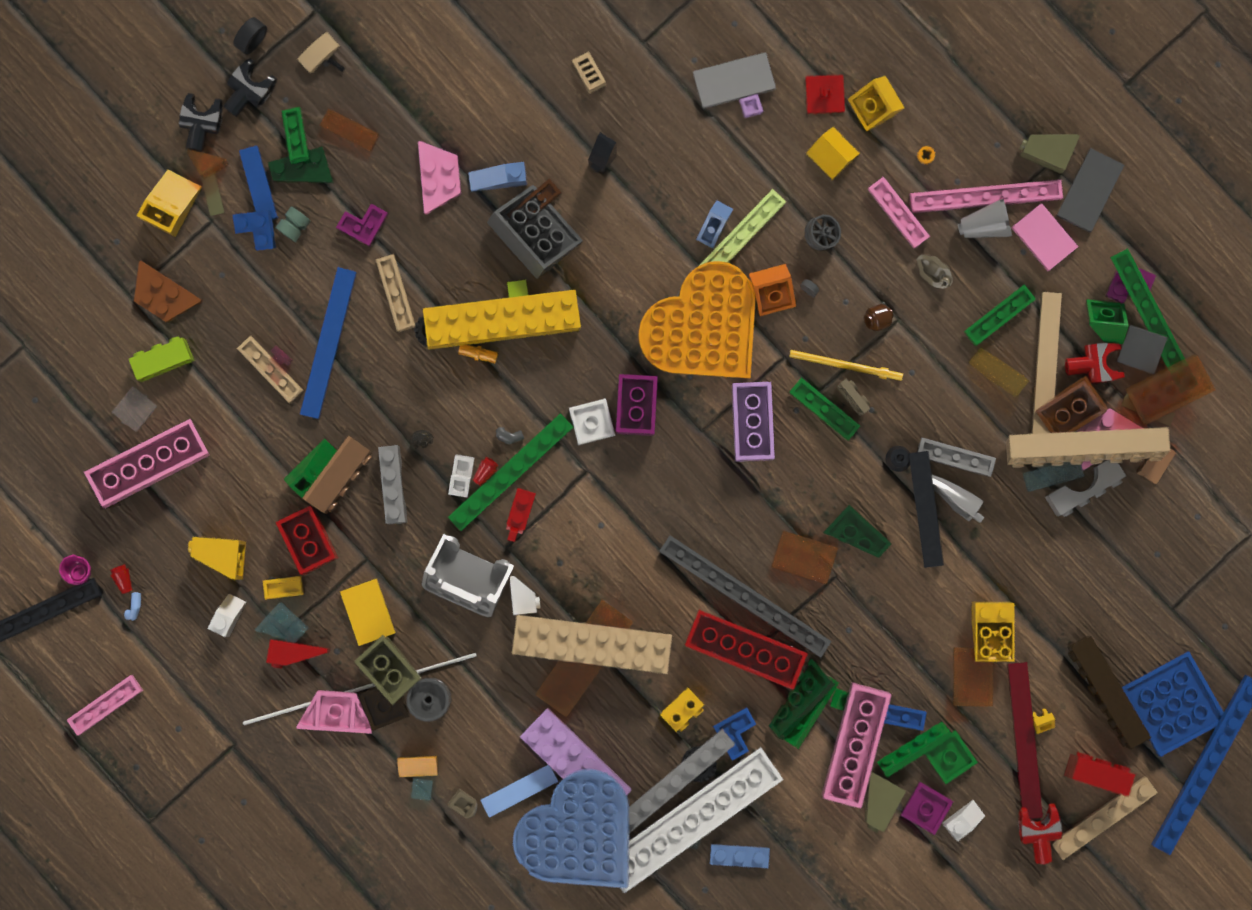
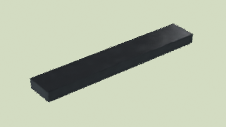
[909,451,944,568]
[0,578,102,643]

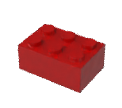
[275,505,338,575]
[1064,752,1136,797]

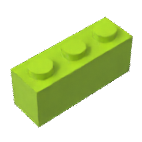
[129,337,194,382]

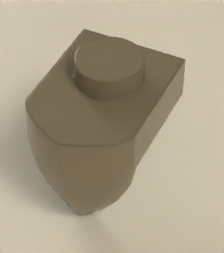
[448,788,477,818]

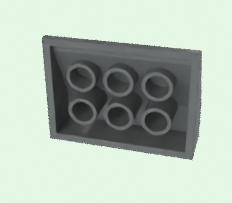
[487,185,583,279]

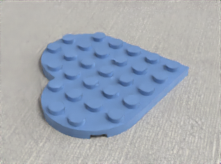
[513,769,629,888]

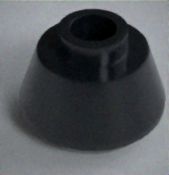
[885,446,910,472]

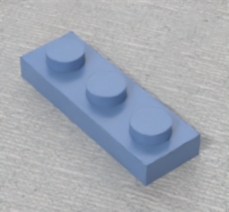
[710,844,769,868]

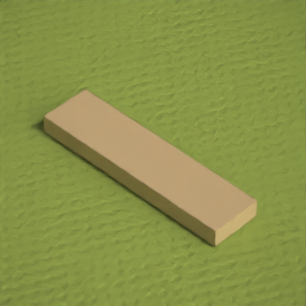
[375,254,415,332]
[237,335,304,403]

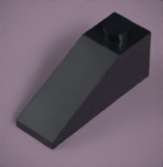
[588,132,617,174]

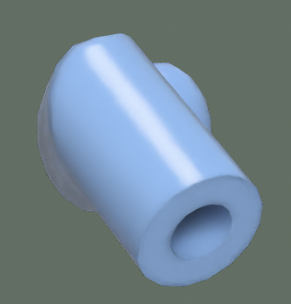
[124,592,141,621]

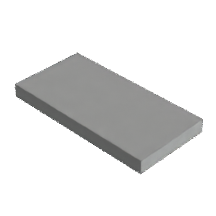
[693,52,776,109]

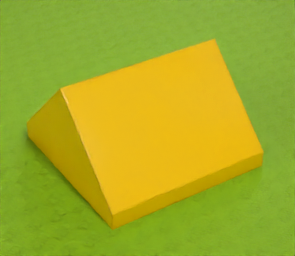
[806,127,860,180]

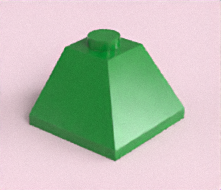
[1086,299,1129,344]

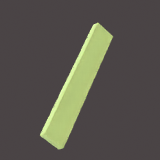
[699,189,786,266]

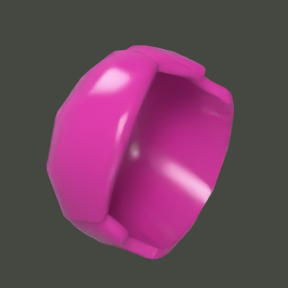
[59,554,91,585]

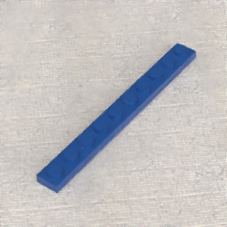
[1151,675,1252,855]

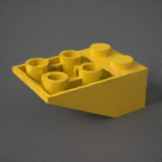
[137,170,202,237]
[972,602,1015,662]

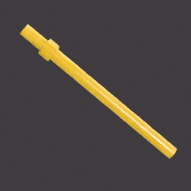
[789,350,903,381]

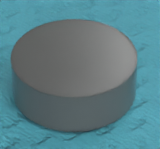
[800,279,819,297]

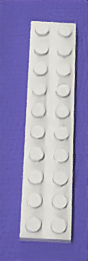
[621,748,783,893]

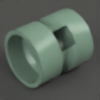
[275,206,311,243]

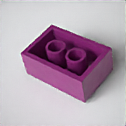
[616,374,658,436]

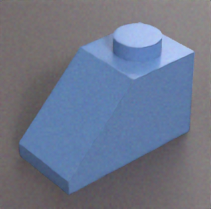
[696,201,733,248]

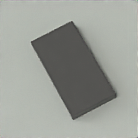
[1056,148,1124,233]

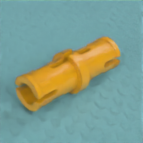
[458,345,498,364]

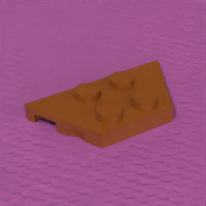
[134,260,202,323]

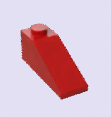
[266,639,330,669]

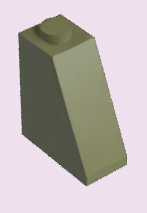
[1019,134,1080,174]
[864,772,906,833]

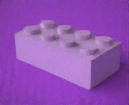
[732,382,775,462]

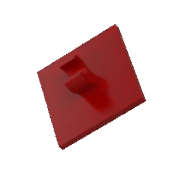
[805,75,845,114]

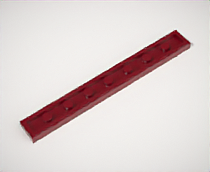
[1007,662,1043,819]

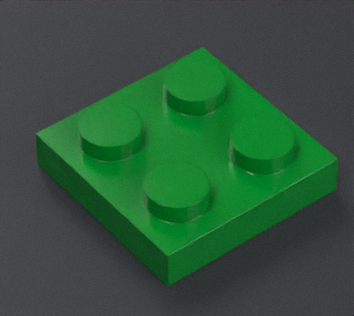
[925,730,978,784]

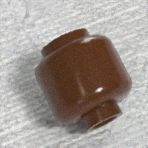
[864,304,894,331]

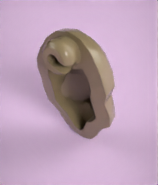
[917,254,953,289]

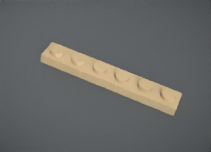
[1050,776,1157,860]

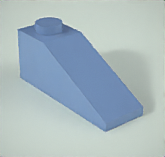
[469,162,527,192]

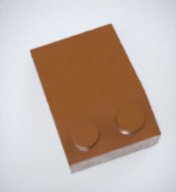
[1036,376,1107,433]

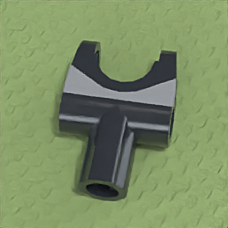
[223,58,277,117]
[179,93,223,153]

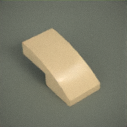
[298,32,340,73]

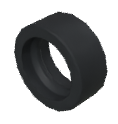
[233,17,267,55]

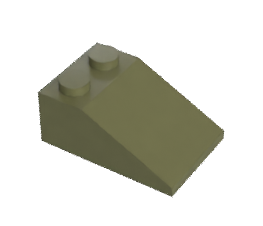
[354,635,421,705]

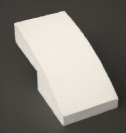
[448,455,475,497]

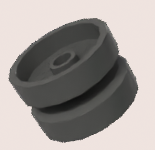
[407,678,451,721]

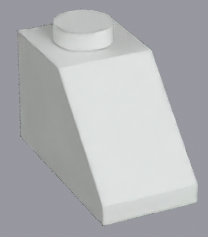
[510,576,540,615]
[208,594,246,637]
[942,800,985,841]

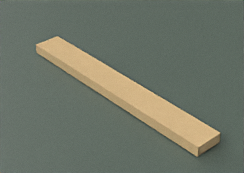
[1031,292,1062,434]

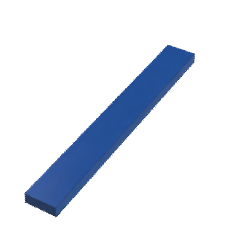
[300,267,357,419]

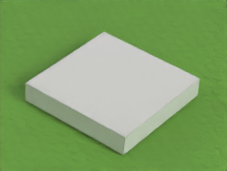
[569,399,615,445]

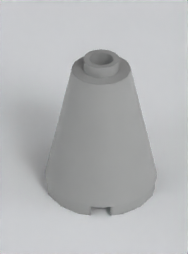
[958,199,1012,238]

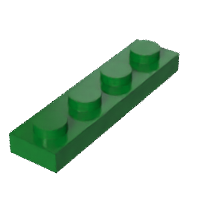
[964,284,1036,347]
[789,377,860,441]
[784,677,839,749]
[877,722,953,777]

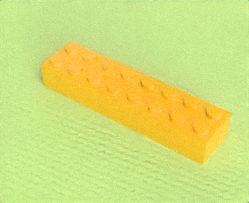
[423,290,581,350]

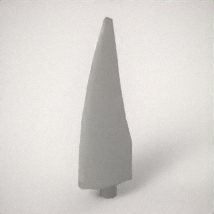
[932,475,984,523]

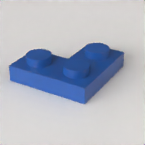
[232,210,276,250]
[713,707,757,761]

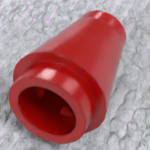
[472,457,499,486]
[110,564,133,594]

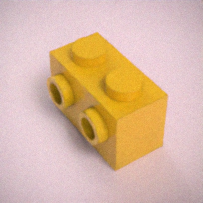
[660,687,704,732]

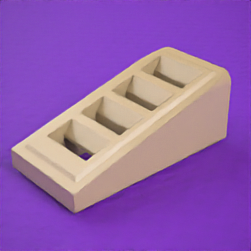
[572,52,606,94]

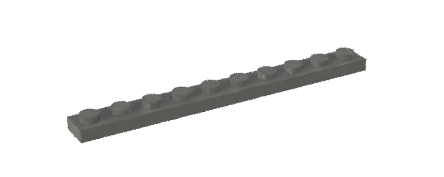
[659,536,831,657]

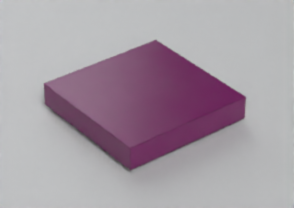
[900,781,954,835]

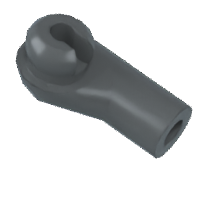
[496,427,525,444]

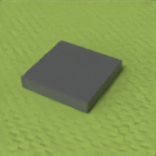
[1117,325,1168,374]

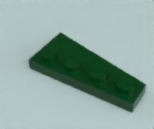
[769,659,835,740]

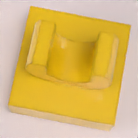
[1033,708,1055,734]

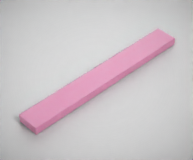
[909,180,1063,213]

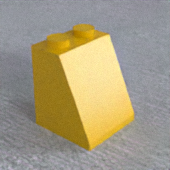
[188,537,246,580]

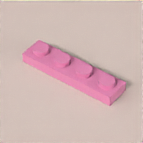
[868,177,930,249]
[67,675,143,736]

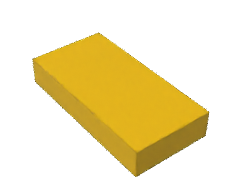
[263,576,304,600]

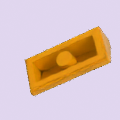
[397,756,438,777]

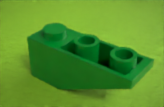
[284,438,337,498]

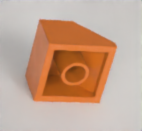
[749,264,796,316]

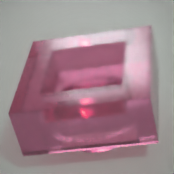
[271,345,293,365]

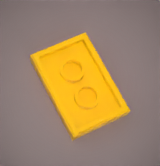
[340,579,396,646]

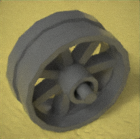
[804,214,841,251]

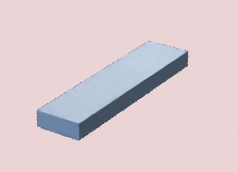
[480,765,558,817]

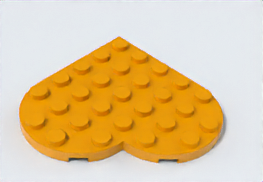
[638,261,755,379]

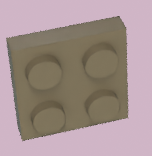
[836,378,870,417]

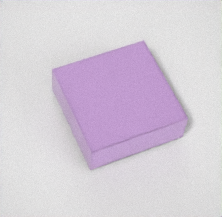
[739,94,763,118]

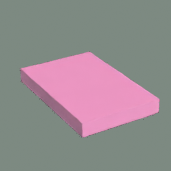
[1012,203,1078,271]

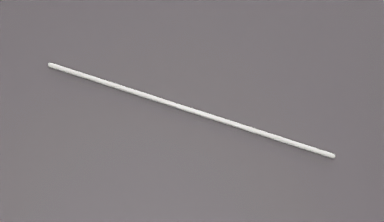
[243,653,476,725]

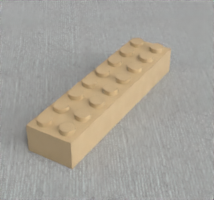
[1006,428,1170,468]
[512,615,672,674]

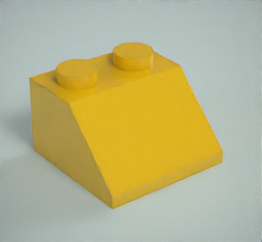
[848,76,904,131]

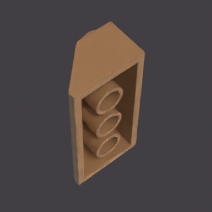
[302,436,372,514]

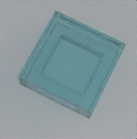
[411,778,433,800]

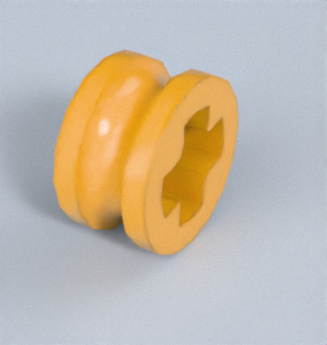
[917,146,935,164]

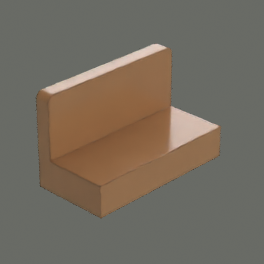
[1136,449,1176,484]

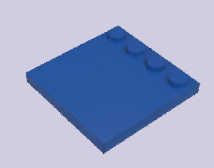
[1122,651,1224,757]

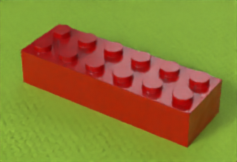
[684,610,808,690]

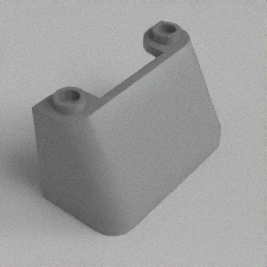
[422,534,514,617]

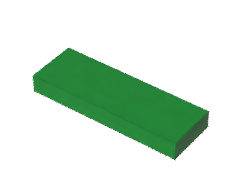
[282,107,310,164]

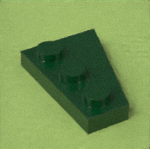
[268,147,334,184]
[823,505,892,558]

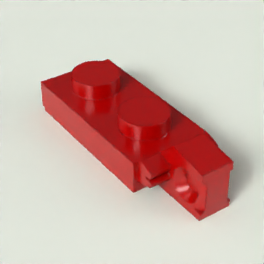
[506,488,536,542]

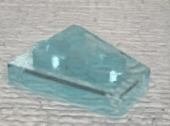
[255,602,309,643]

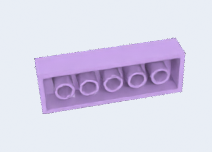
[520,708,631,796]

